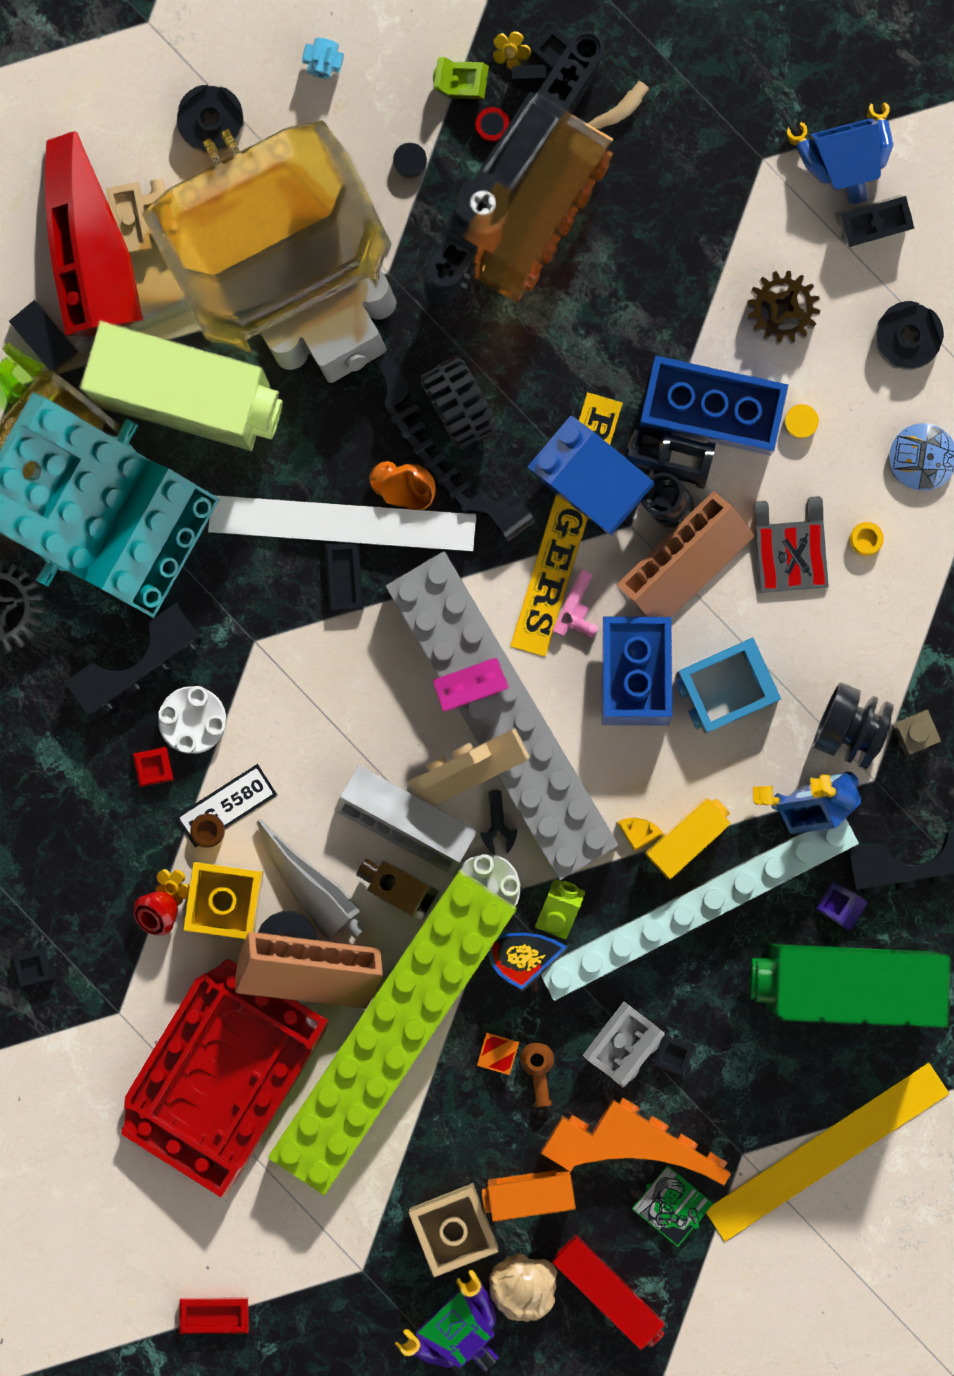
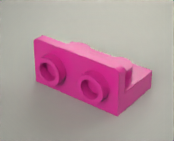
[433,658,509,713]

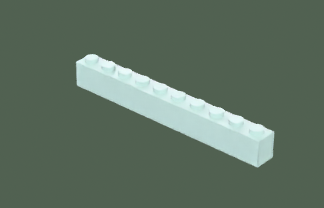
[541,818,859,1001]

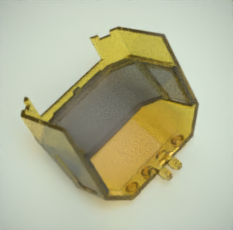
[142,120,392,353]

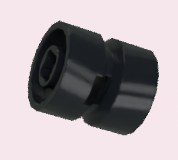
[641,473,694,528]

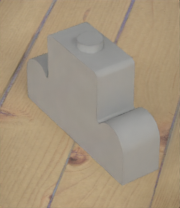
[257,259,396,383]

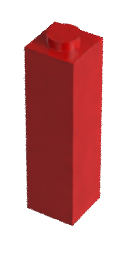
[552,1234,665,1350]

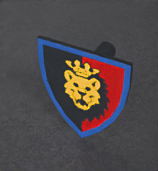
[488,933,568,992]

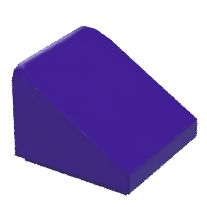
[815,881,867,930]

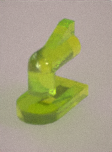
[0,342,45,404]

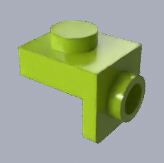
[433,57,489,99]
[535,879,585,940]

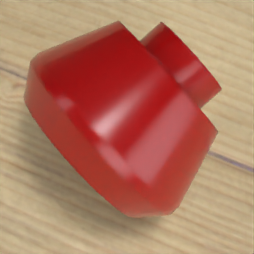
[134,891,178,936]

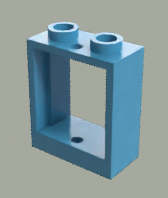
[674,637,781,734]

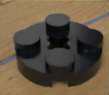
[177,85,245,155]
[875,301,944,370]

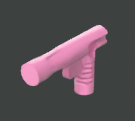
[552,570,598,639]

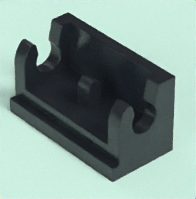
[835,195,915,247]

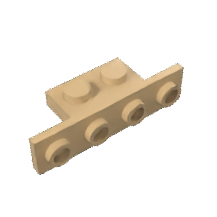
[408,728,529,806]

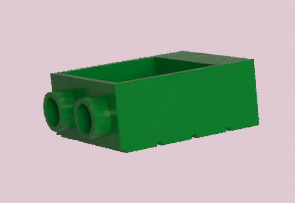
[749,944,950,1027]

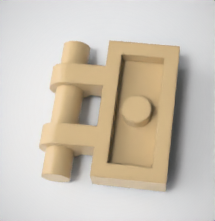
[106,179,176,254]

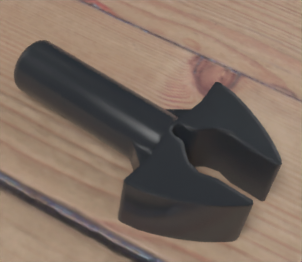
[480,789,517,855]

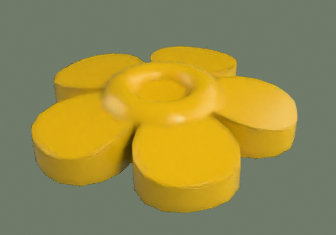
[493,31,531,70]
[156,869,190,906]

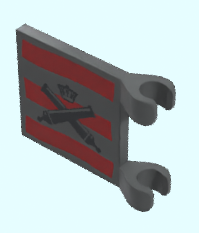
[753,496,829,593]

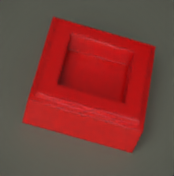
[133,747,174,787]

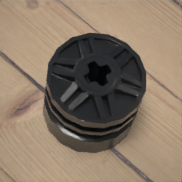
[812,682,894,770]

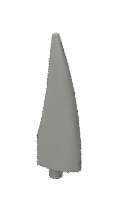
[256,819,365,941]

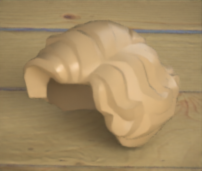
[489,1254,558,1322]

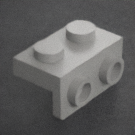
[582,1002,665,1087]

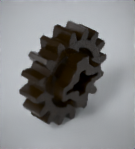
[746,270,821,345]

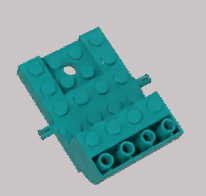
[0,392,220,618]

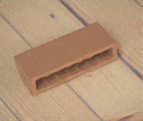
[616,491,755,617]
[235,932,383,1009]

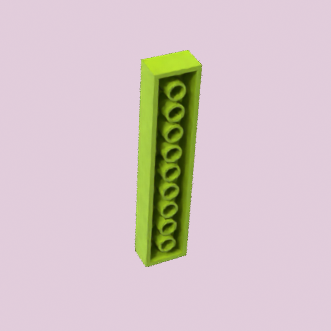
[267,870,517,1196]

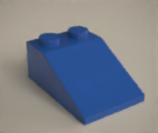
[528,416,655,535]
[601,616,672,726]

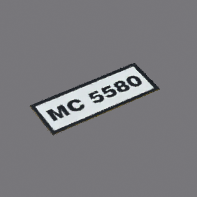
[175,764,277,848]

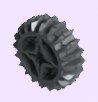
[0,562,45,653]

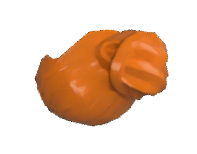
[369,461,436,510]

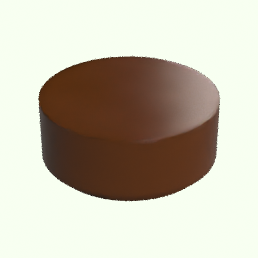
[190,814,225,848]

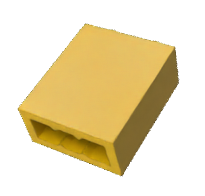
[644,798,731,879]

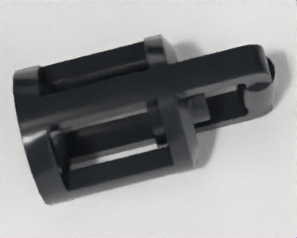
[626,430,716,489]

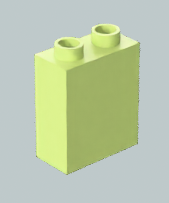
[81,321,283,451]

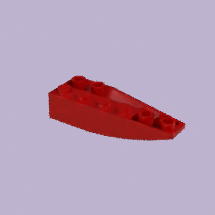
[45,131,143,337]

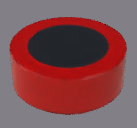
[476,107,509,143]

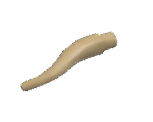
[572,81,649,146]

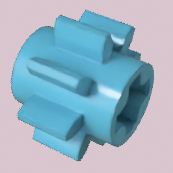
[302,38,344,79]

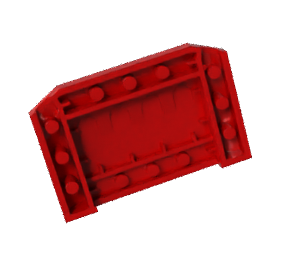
[121,958,330,1198]

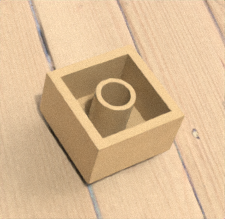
[409,1183,498,1277]

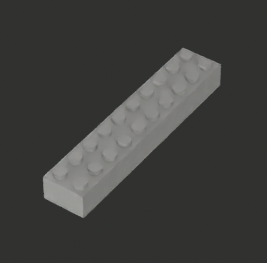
[386,551,619,880]

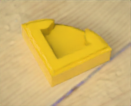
[617,817,663,851]

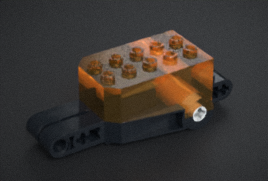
[424,31,614,306]

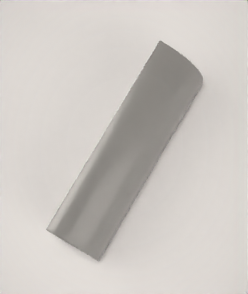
[334,765,478,875]

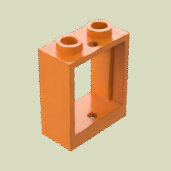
[482,1168,575,1221]

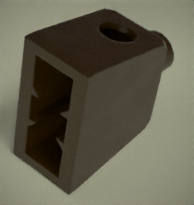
[356,858,440,920]

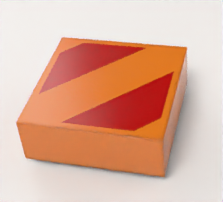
[477,1032,519,1075]

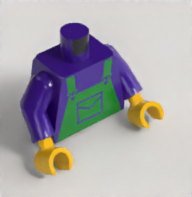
[395,1270,499,1372]

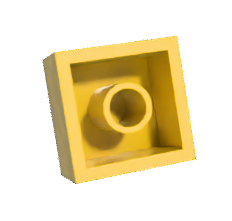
[183,862,264,939]

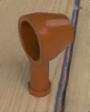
[520,1042,554,1107]

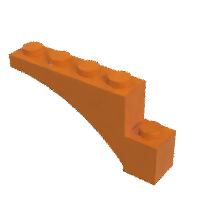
[541,1098,731,1185]

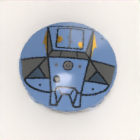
[889,423,954,491]

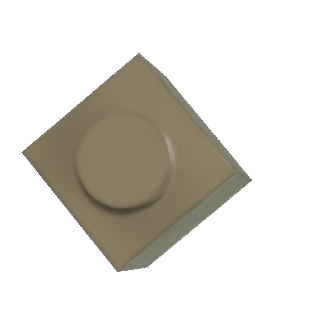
[892,710,941,755]

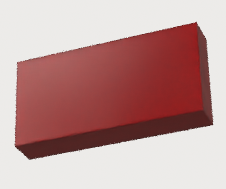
[179,1297,249,1334]

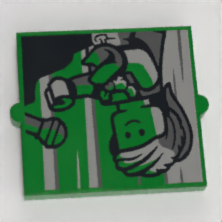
[632,1165,714,1247]

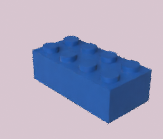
[639,355,789,456]

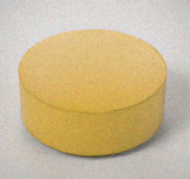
[784,404,819,439]
[849,522,884,557]

